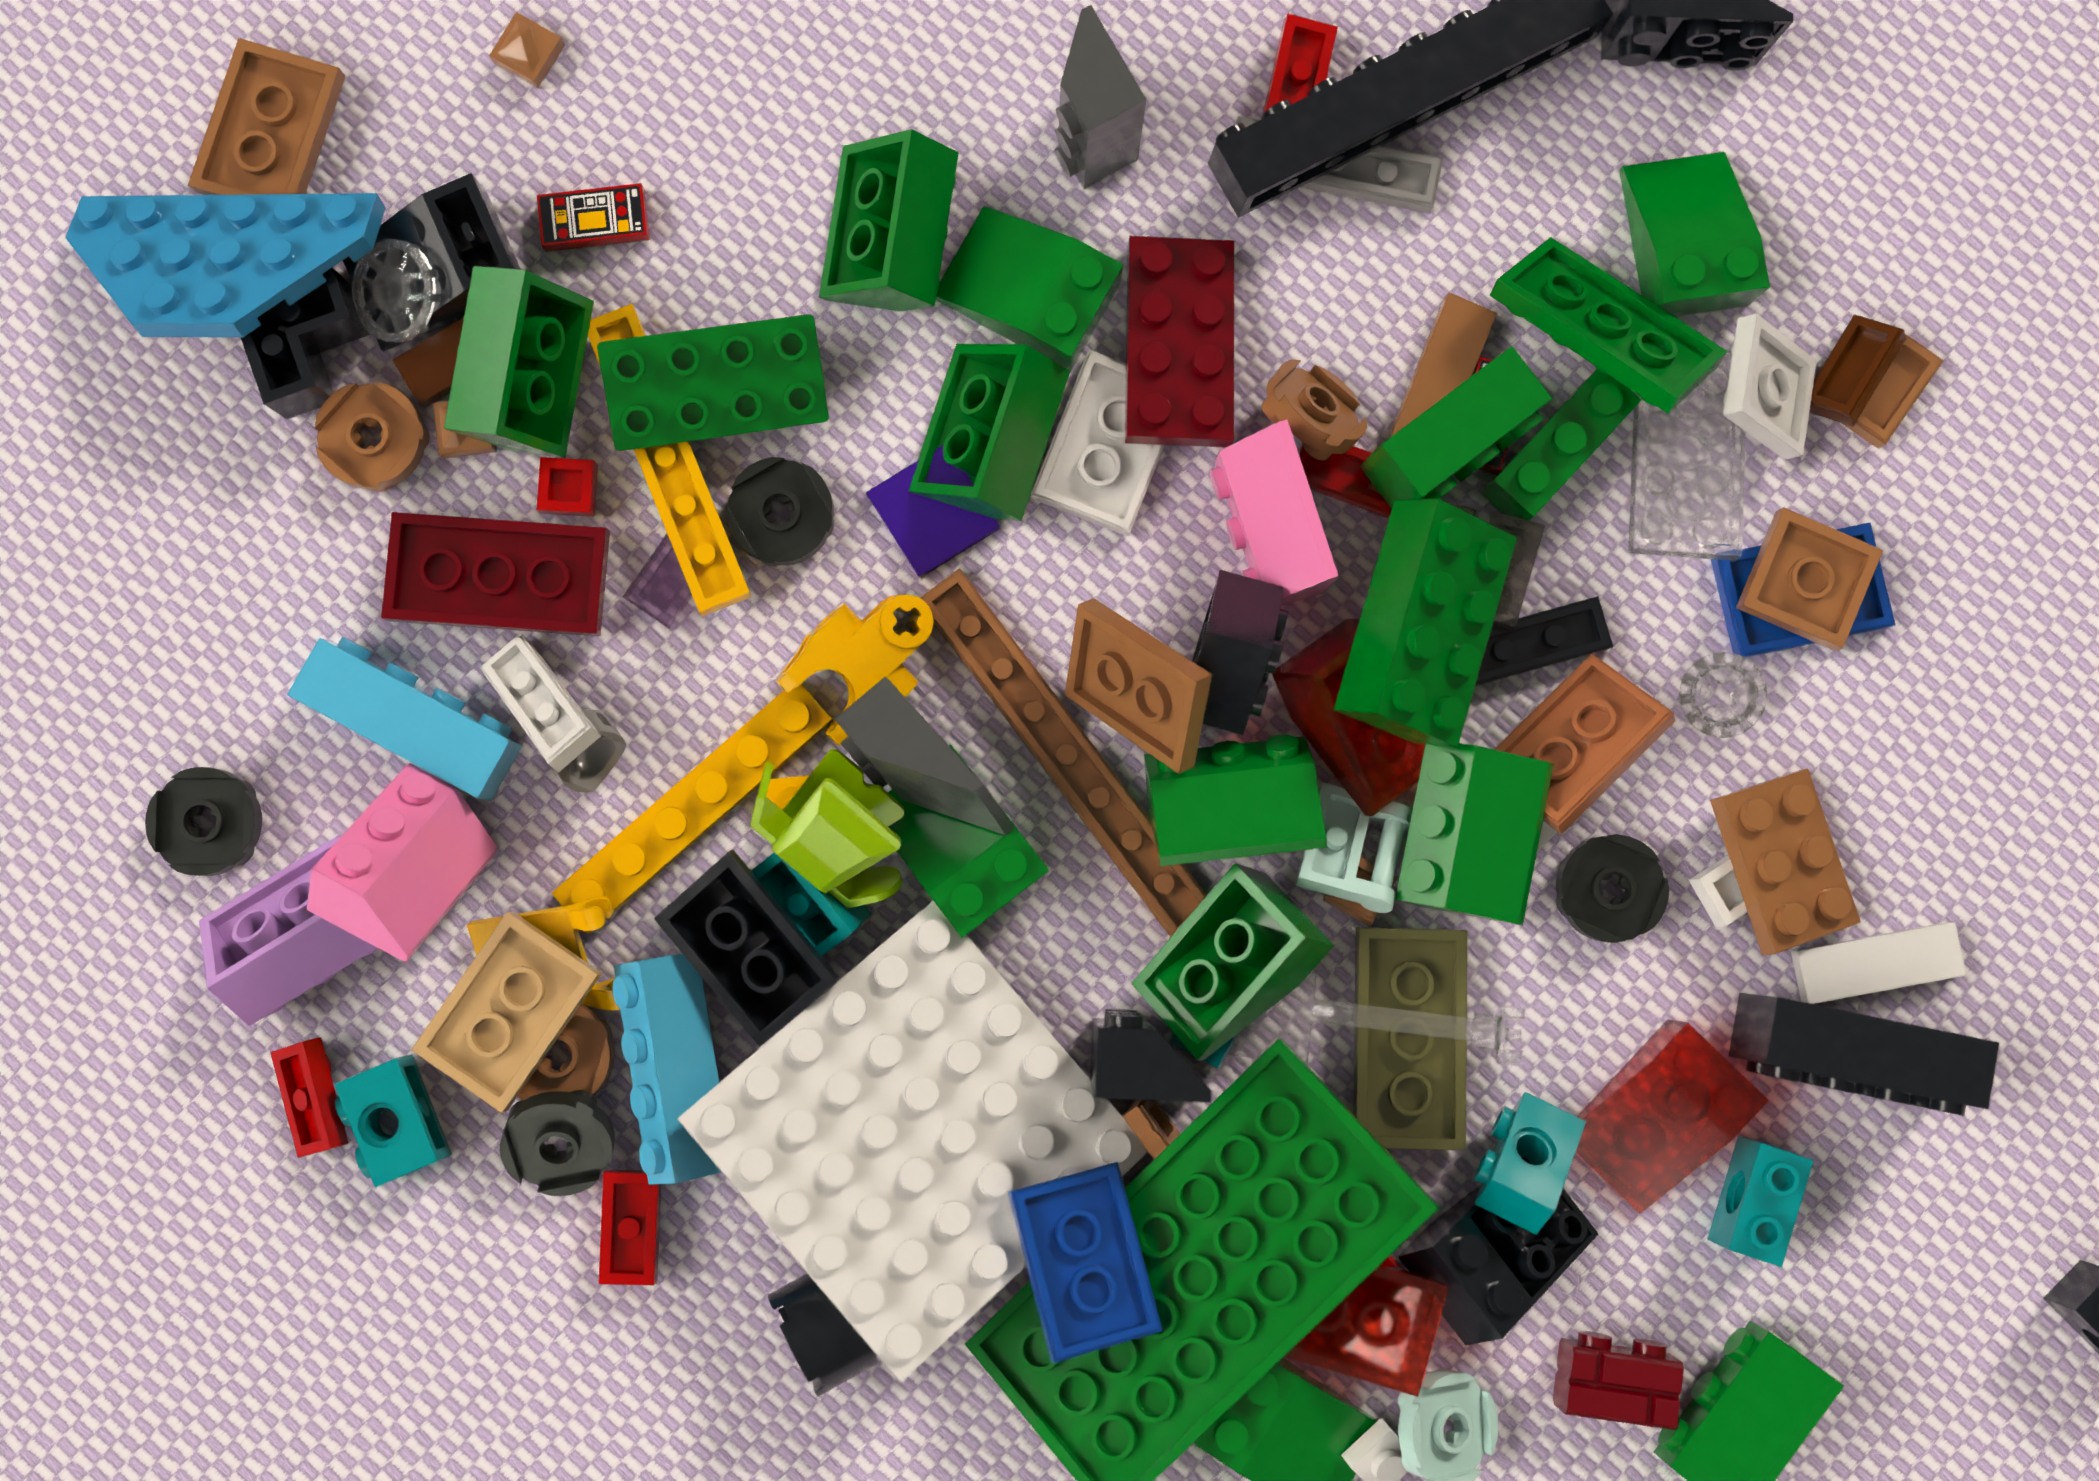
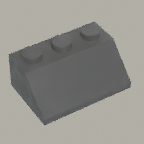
[1055,5,1146,189]

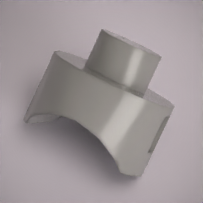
[554,709,626,793]

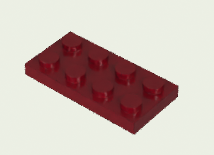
[1125,236,1234,447]
[381,512,610,637]

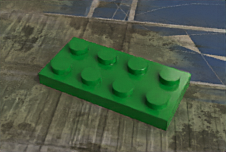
[1490,237,1727,414]

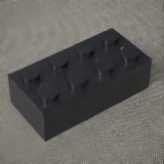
[1728,993,2000,1116]

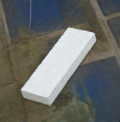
[480,633,601,773]
[1791,922,1967,1004]

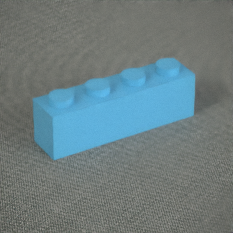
[287,636,523,801]
[612,953,721,1184]

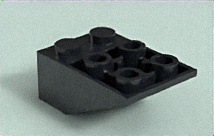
[1601,0,1793,70]
[342,173,521,352]
[1398,1156,1598,1346]

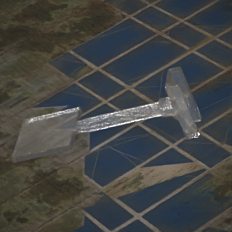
[1228,965,1528,1066]

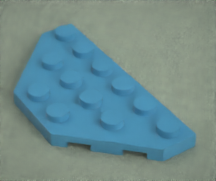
[65,193,386,338]

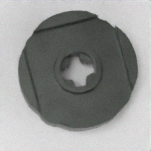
[726,457,834,567]
[145,767,262,876]
[1556,834,1669,943]
[500,1090,615,1196]

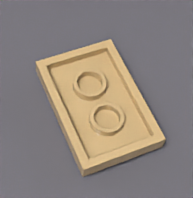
[411,911,602,1113]

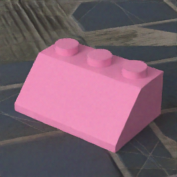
[1210,419,1339,606]
[307,763,497,963]

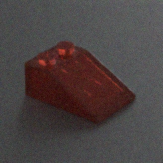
[1272,619,1425,817]
[1575,1019,1769,1214]
[1285,1262,1449,1397]

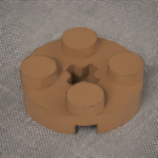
[1262,360,1367,460]
[315,382,430,492]
[518,1004,615,1100]

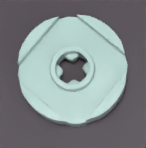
[1398,1369,1498,1481]

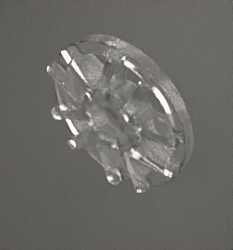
[352,239,441,342]

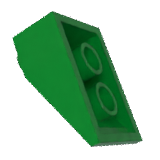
[1619,152,1770,317]
[936,206,1123,372]
[888,744,1049,938]
[1131,863,1334,1061]
[1194,1358,1378,1481]

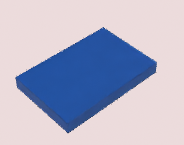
[1710,522,1896,660]
[1007,1162,1163,1363]

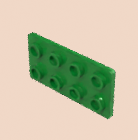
[597,314,829,451]

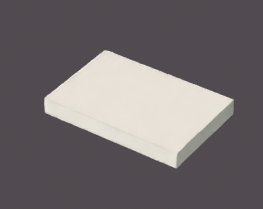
[1031,350,1165,537]

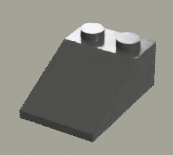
[835,676,1014,835]

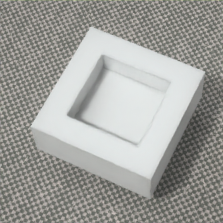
[1689,855,1747,927]
[1341,1417,1408,1481]

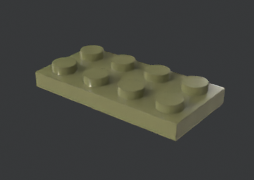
[1353,928,1468,1150]

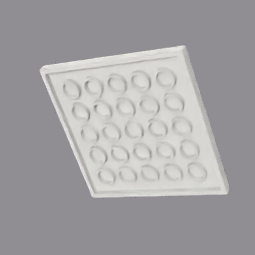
[677,901,1148,1383]

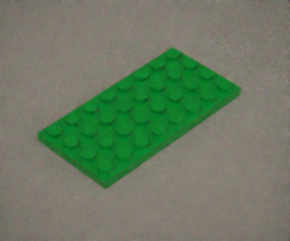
[965,1038,1441,1481]

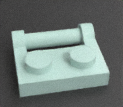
[1296,782,1413,913]

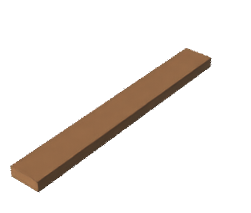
[920,568,1207,937]

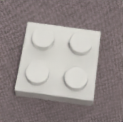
[1723,313,1817,459]

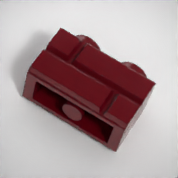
[1553,1331,1684,1430]

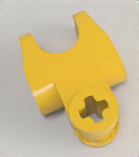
[775,594,934,746]

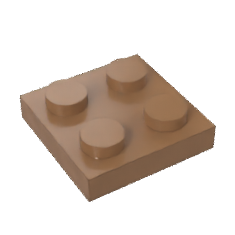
[1736,507,1883,651]

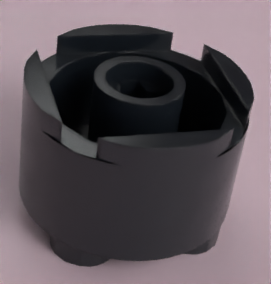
[768,1274,878,1397]

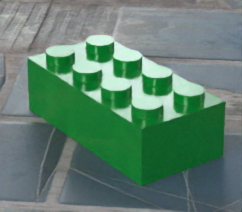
[1334,498,1517,747]

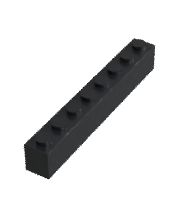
[1208,0,1613,218]

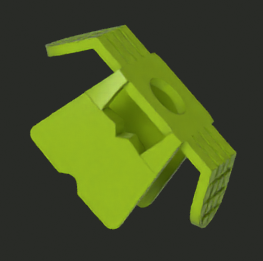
[750,749,905,908]

